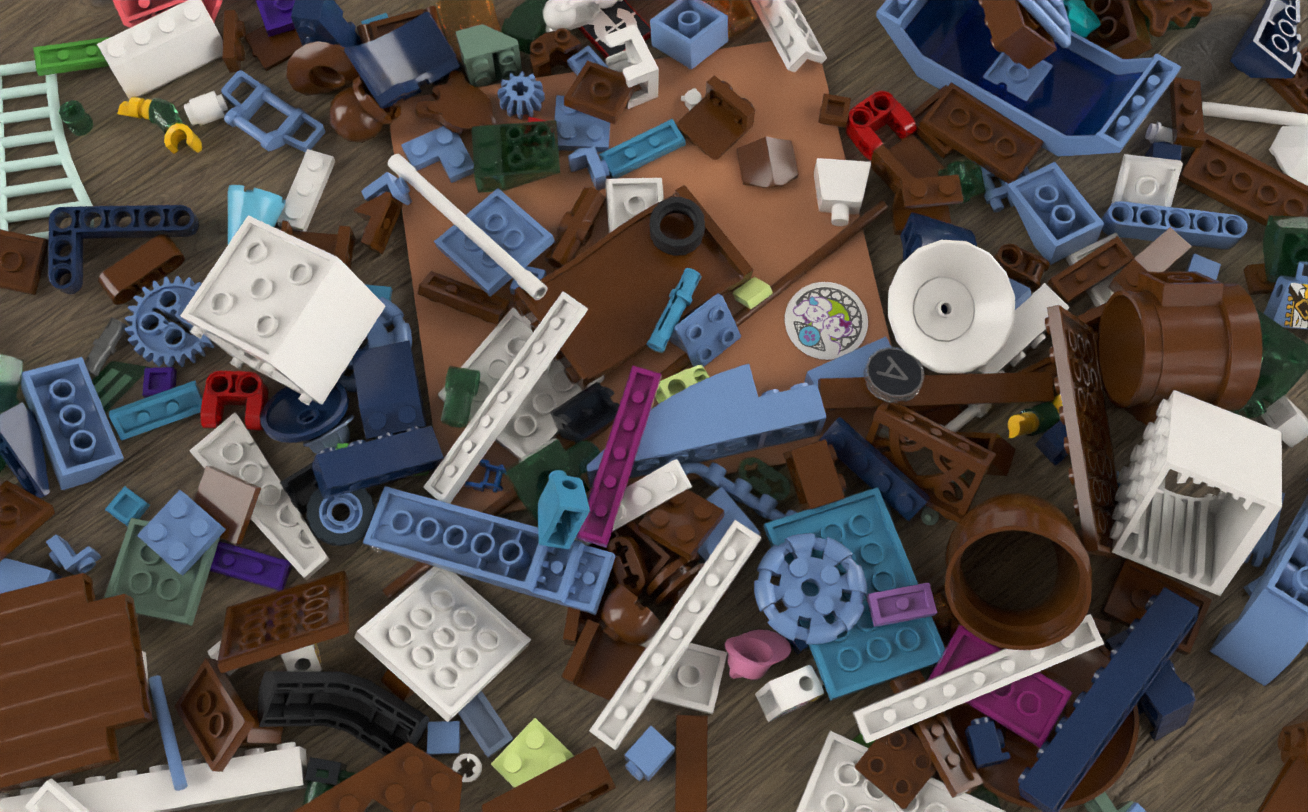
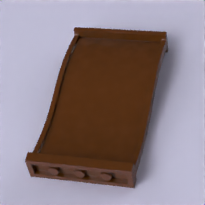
[513,185,754,390]

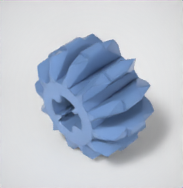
[497,71,545,120]

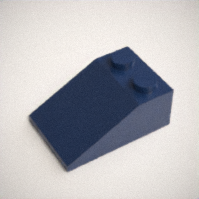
[352,340,428,439]

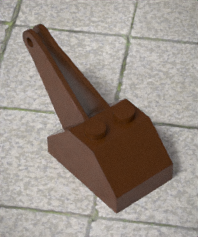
[1257,708,1308,812]

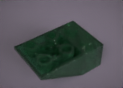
[472,120,560,193]

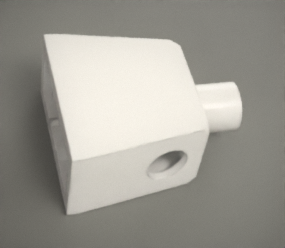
[814,158,871,226]

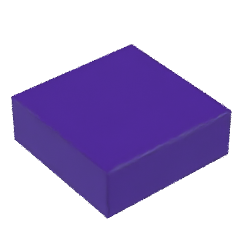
[142,367,177,398]

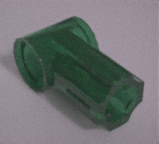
[441,366,480,428]

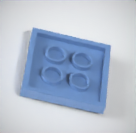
[434,188,555,297]

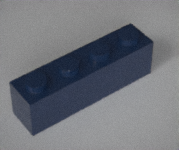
[312,426,444,499]

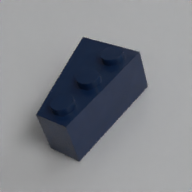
[291,0,361,48]
[1105,628,1196,741]

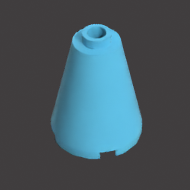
[228,185,286,244]

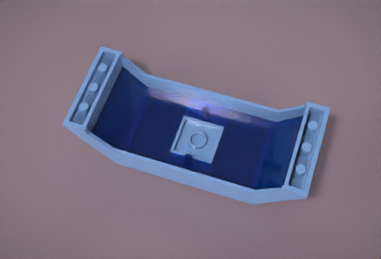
[876,0,1181,157]

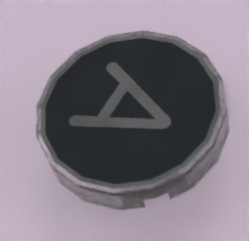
[863,347,925,403]

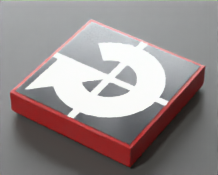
[578,0,651,58]

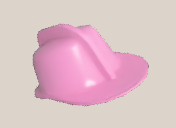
[724,629,791,680]

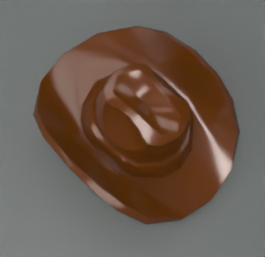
[286,41,359,96]

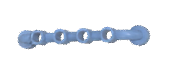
[681,462,797,521]

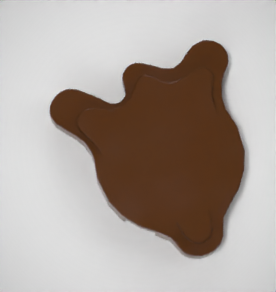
[1137,0,1213,37]
[415,71,497,136]

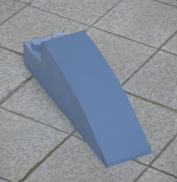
[586,364,827,488]

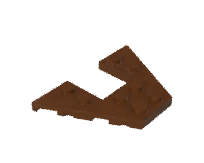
[293,741,463,812]

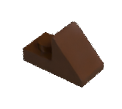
[354,192,404,254]

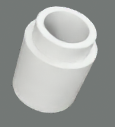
[184,91,228,126]

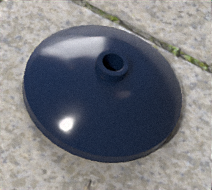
[260,381,349,443]

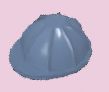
[303,415,354,454]

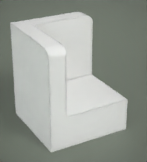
[1260,396,1308,447]

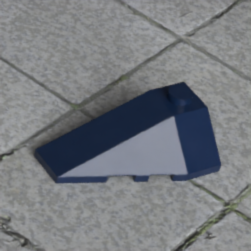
[1230,0,1302,78]

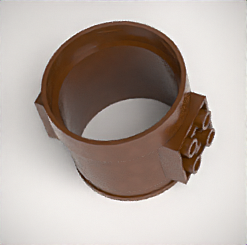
[1097,271,1262,425]

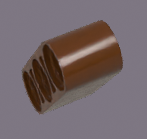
[98,234,185,305]

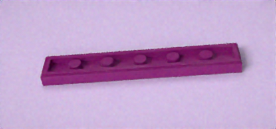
[576,365,662,548]

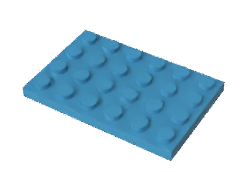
[764,487,945,701]

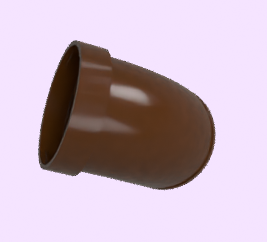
[945,493,1092,650]

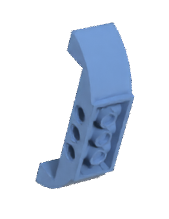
[1210,478,1308,686]

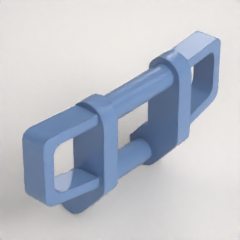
[221,70,325,152]

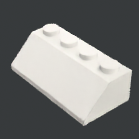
[97,0,223,100]

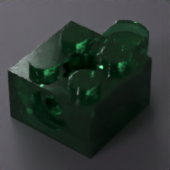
[502,438,600,523]

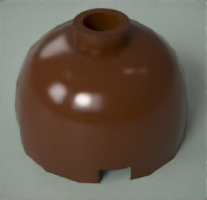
[601,584,662,645]

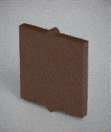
[244,25,302,71]

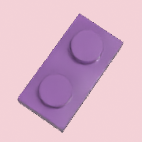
[866,583,937,627]

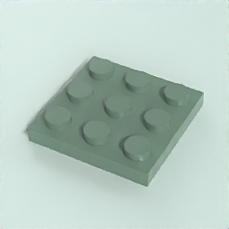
[104,518,220,626]

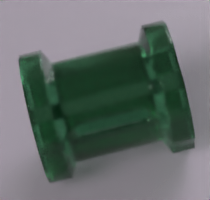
[59,100,93,136]

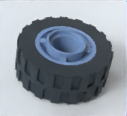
[307,487,375,546]

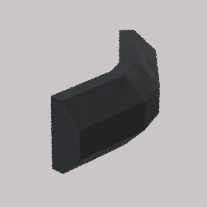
[257,671,430,756]

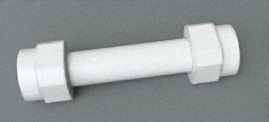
[940,404,991,433]

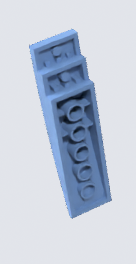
[363,486,616,615]

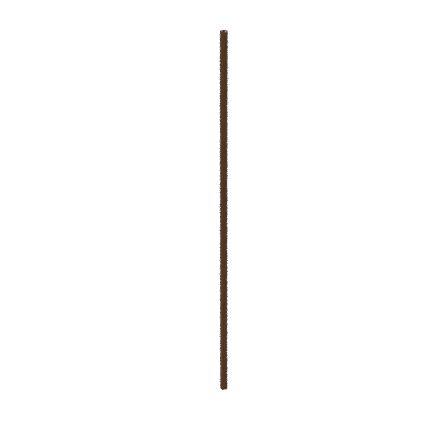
[382,200,888,600]

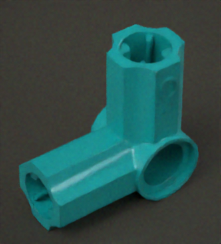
[1063,0,1101,38]

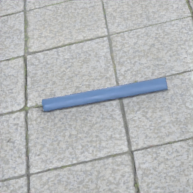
[148,675,188,791]

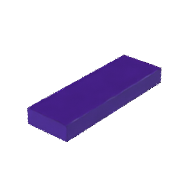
[210,541,292,591]

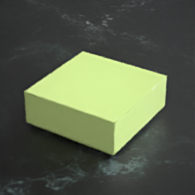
[732,276,773,309]

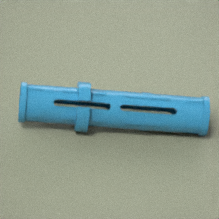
[647,268,702,353]

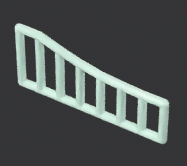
[0,60,94,240]

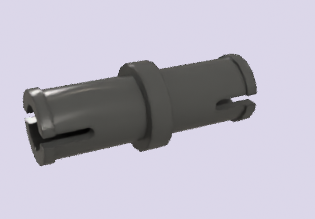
[84,317,128,377]

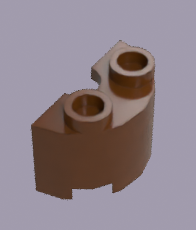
[530,28,582,78]

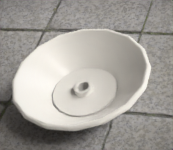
[888,240,1015,374]

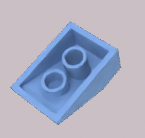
[1007,162,1104,265]

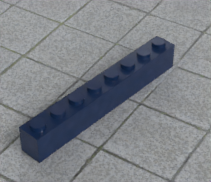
[1018,587,1199,812]

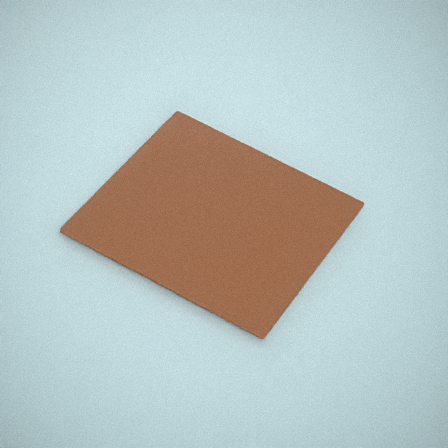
[390,41,912,515]

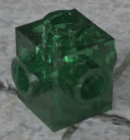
[938,159,986,204]

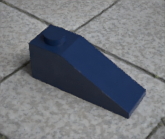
[0,402,50,498]

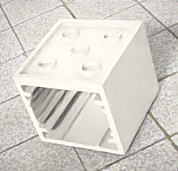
[180,215,385,406]
[1109,390,1282,596]

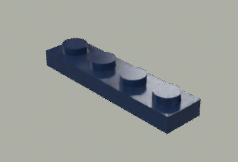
[819,417,930,521]

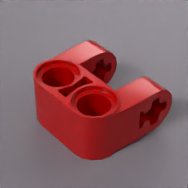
[845,91,917,161]
[200,371,269,430]

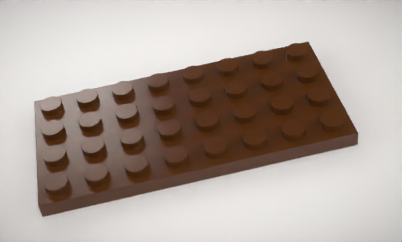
[1045,305,1125,560]

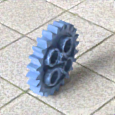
[125,276,214,367]

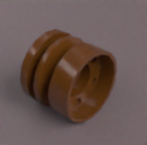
[645,552,728,619]

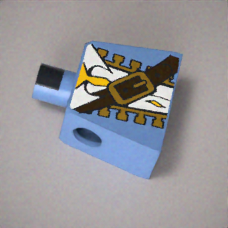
[1262,262,1308,330]

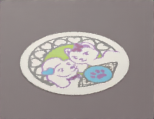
[785,282,868,360]

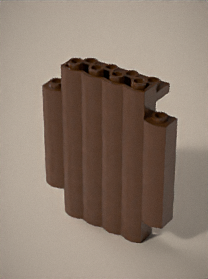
[0,573,153,793]

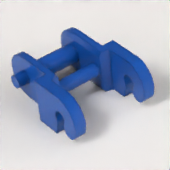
[464,459,508,493]

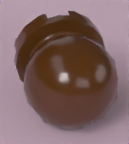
[329,75,401,143]

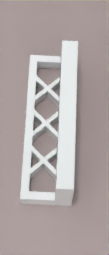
[751,0,827,72]

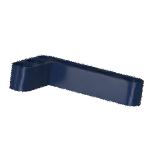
[48,205,199,295]

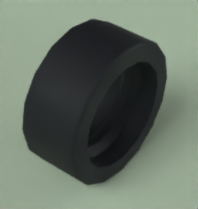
[650,197,705,256]

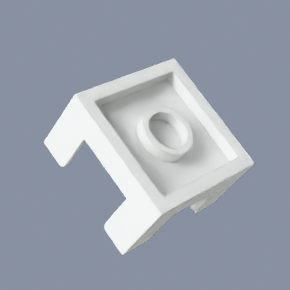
[605,24,659,109]

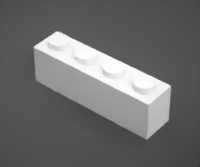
[967,283,1070,374]

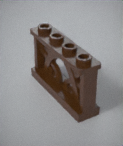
[866,398,996,523]

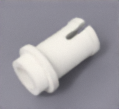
[1145,122,1181,146]

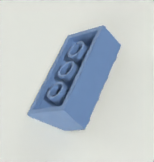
[21,357,124,490]

